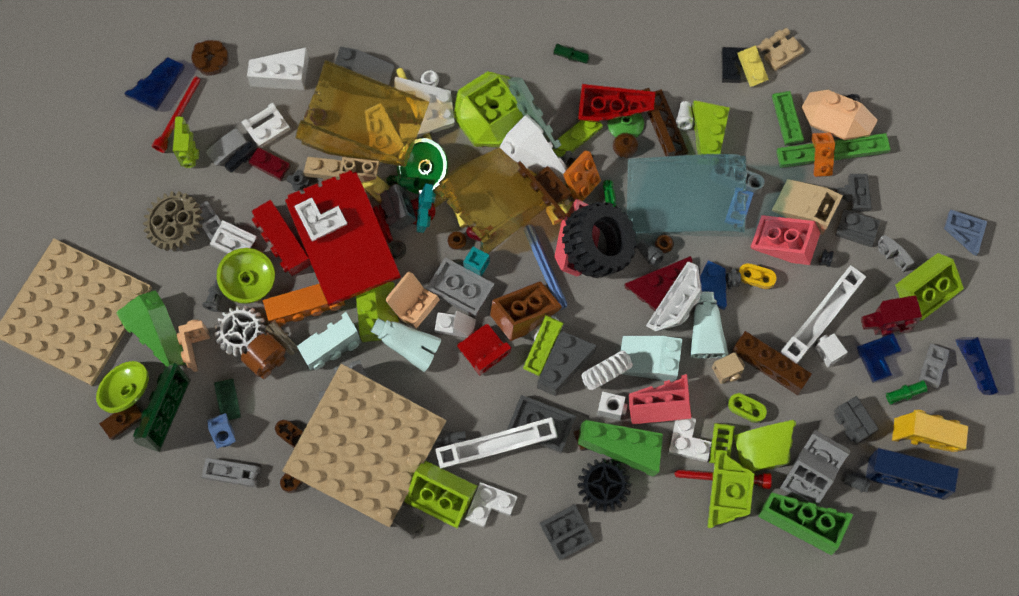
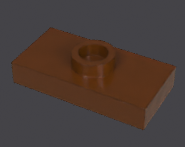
[99,404,142,440]

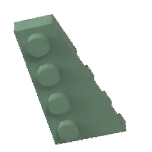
[508,77,561,149]

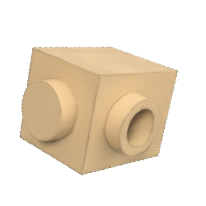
[712,352,744,384]

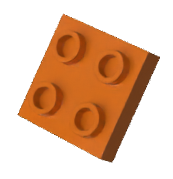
[563,151,601,202]

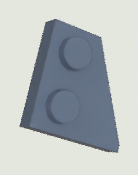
[944,209,987,256]

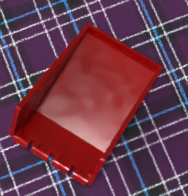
[285,170,401,307]

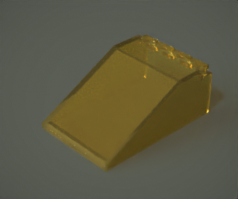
[295,60,429,167]
[433,147,547,254]

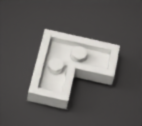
[295,198,347,242]
[668,417,712,462]
[465,482,517,528]

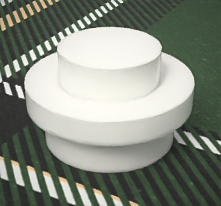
[421,70,439,87]

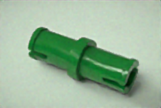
[886,380,928,405]

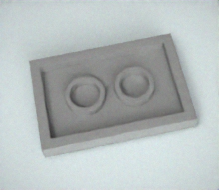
[426,257,495,318]

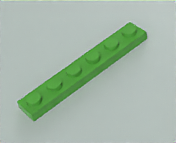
[776,133,891,168]

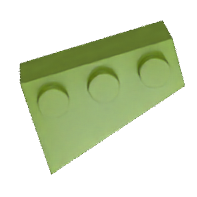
[691,100,730,165]

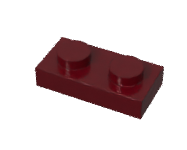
[249,147,291,181]

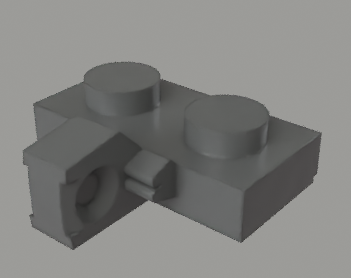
[835,174,872,211]

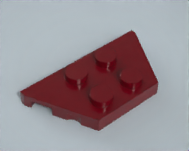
[624,256,692,311]

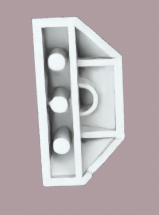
[646,262,702,331]

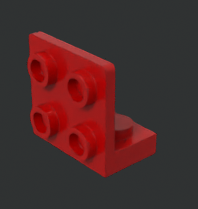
[457,324,511,376]

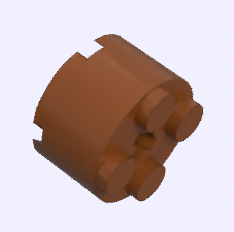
[241,332,286,379]

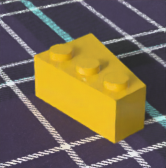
[892,410,968,452]

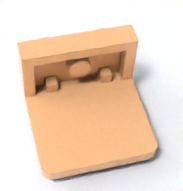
[386,272,440,329]
[177,320,210,372]

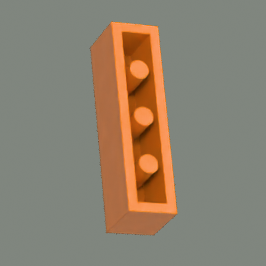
[263,284,345,327]

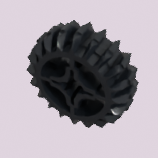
[577,458,632,513]

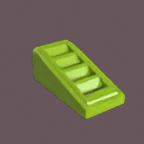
[709,423,735,463]

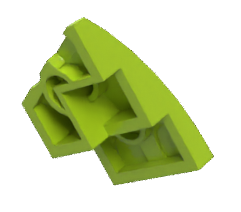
[734,420,796,472]

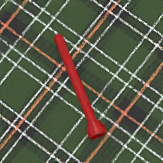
[151,77,200,153]
[674,470,772,489]

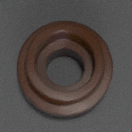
[447,232,466,250]
[655,235,674,254]

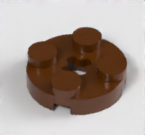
[191,40,229,75]

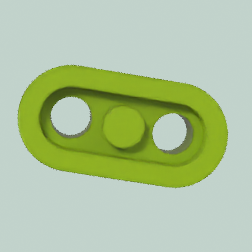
[728,393,767,423]

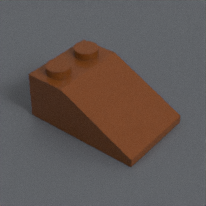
[490,281,562,341]

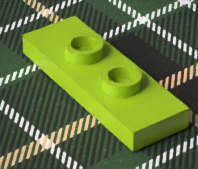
[523,315,564,376]

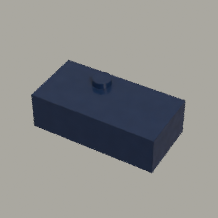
[865,448,959,500]

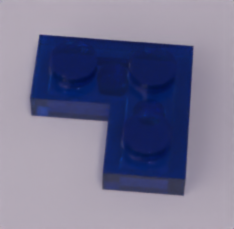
[856,333,902,383]

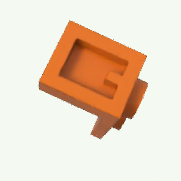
[812,132,835,177]

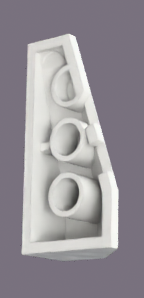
[500,114,568,186]

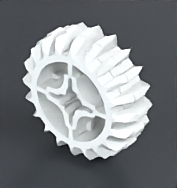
[214,306,267,357]
[581,351,633,390]

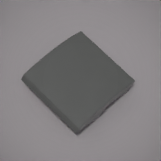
[539,504,595,560]

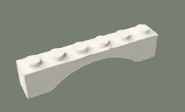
[780,265,866,364]
[435,417,558,468]

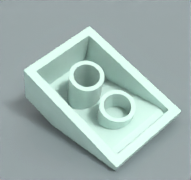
[621,336,682,382]

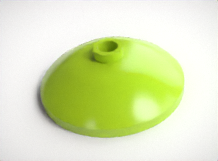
[216,248,275,304]
[96,361,149,413]

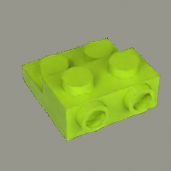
[173,117,199,168]

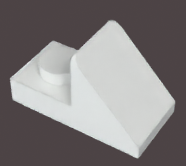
[434,311,476,338]

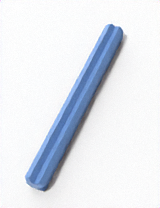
[524,224,567,310]

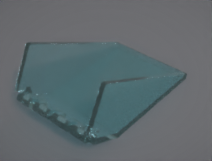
[627,154,746,237]

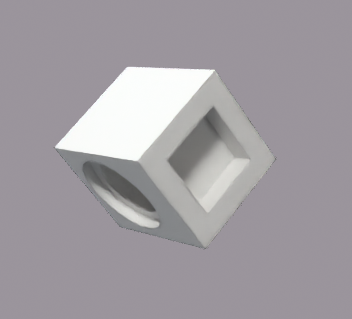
[815,334,848,367]
[597,392,628,420]

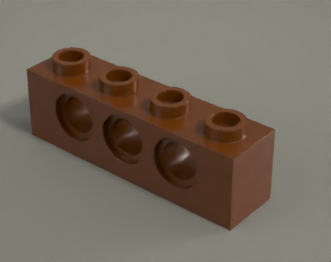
[732,331,812,396]

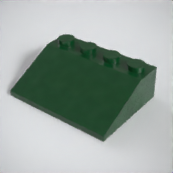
[133,363,191,452]

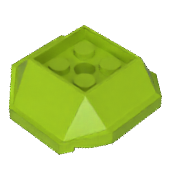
[454,71,533,147]

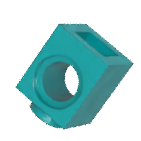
[463,246,490,277]

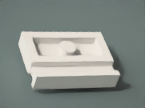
[210,220,257,254]

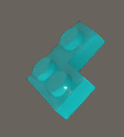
[416,184,436,233]

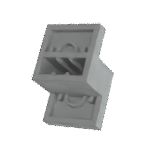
[780,430,851,506]

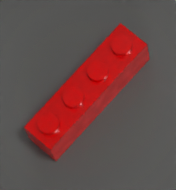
[251,200,311,276]

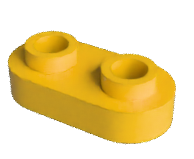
[738,263,777,289]

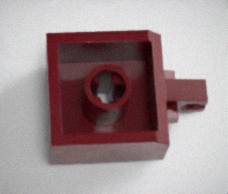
[861,295,922,337]

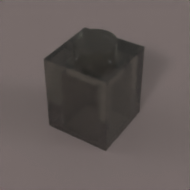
[393,505,426,539]

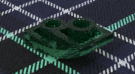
[214,378,241,420]

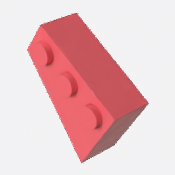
[629,374,691,424]

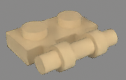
[757,28,804,71]

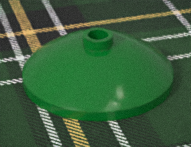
[397,138,448,194]

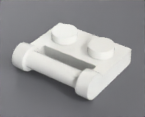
[241,103,290,148]

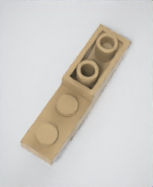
[304,157,379,182]

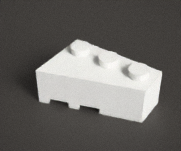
[247,48,309,90]

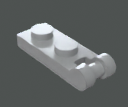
[201,458,261,488]

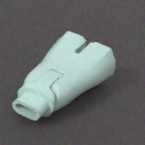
[690,292,728,359]
[371,318,441,372]

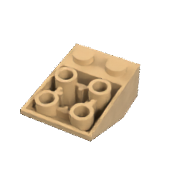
[772,179,843,235]

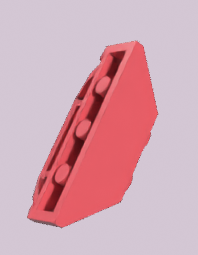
[554,200,600,277]

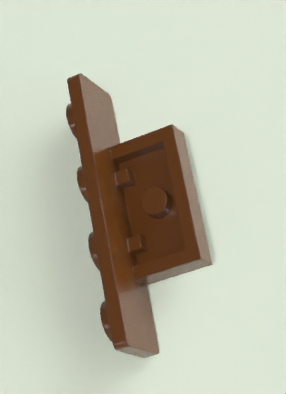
[517,161,572,222]

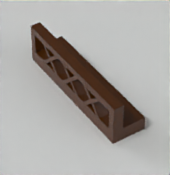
[643,88,688,161]

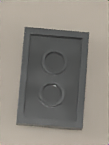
[507,395,576,454]

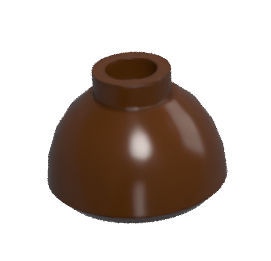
[613,133,638,158]

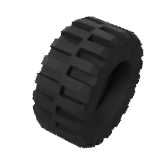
[562,201,637,278]

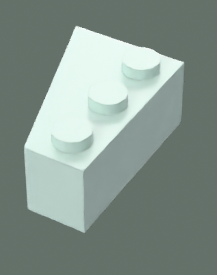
[297,312,361,371]

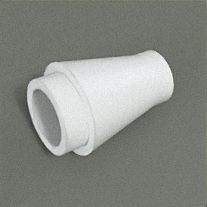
[676,101,694,130]

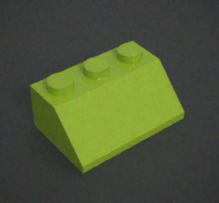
[895,253,964,321]
[356,282,399,342]
[404,460,477,528]

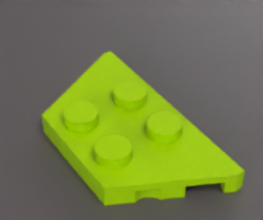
[707,450,754,528]

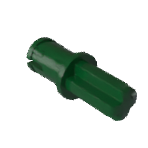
[553,43,590,64]
[386,175,420,189]

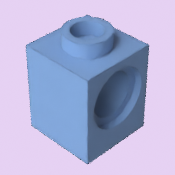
[207,413,236,449]

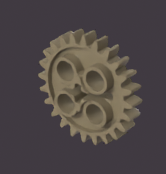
[143,191,204,251]

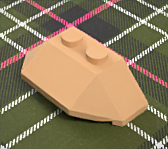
[802,90,878,140]

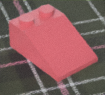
[751,215,820,265]

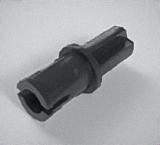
[225,141,257,173]

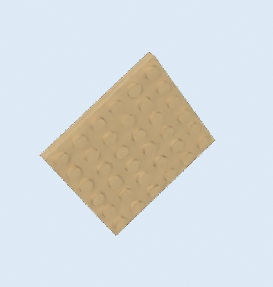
[0,239,152,386]
[282,364,447,527]

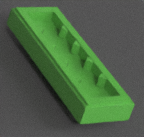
[772,91,804,146]

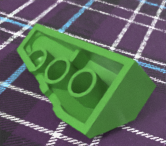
[116,290,186,367]

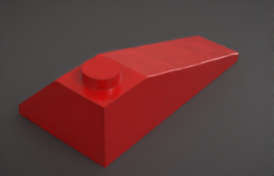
[578,84,655,122]

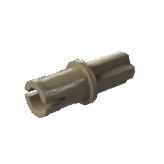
[265,320,298,355]

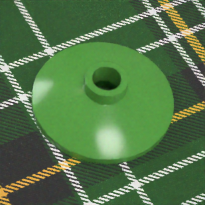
[607,113,644,138]

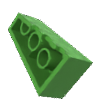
[578,420,663,477]
[758,493,853,555]

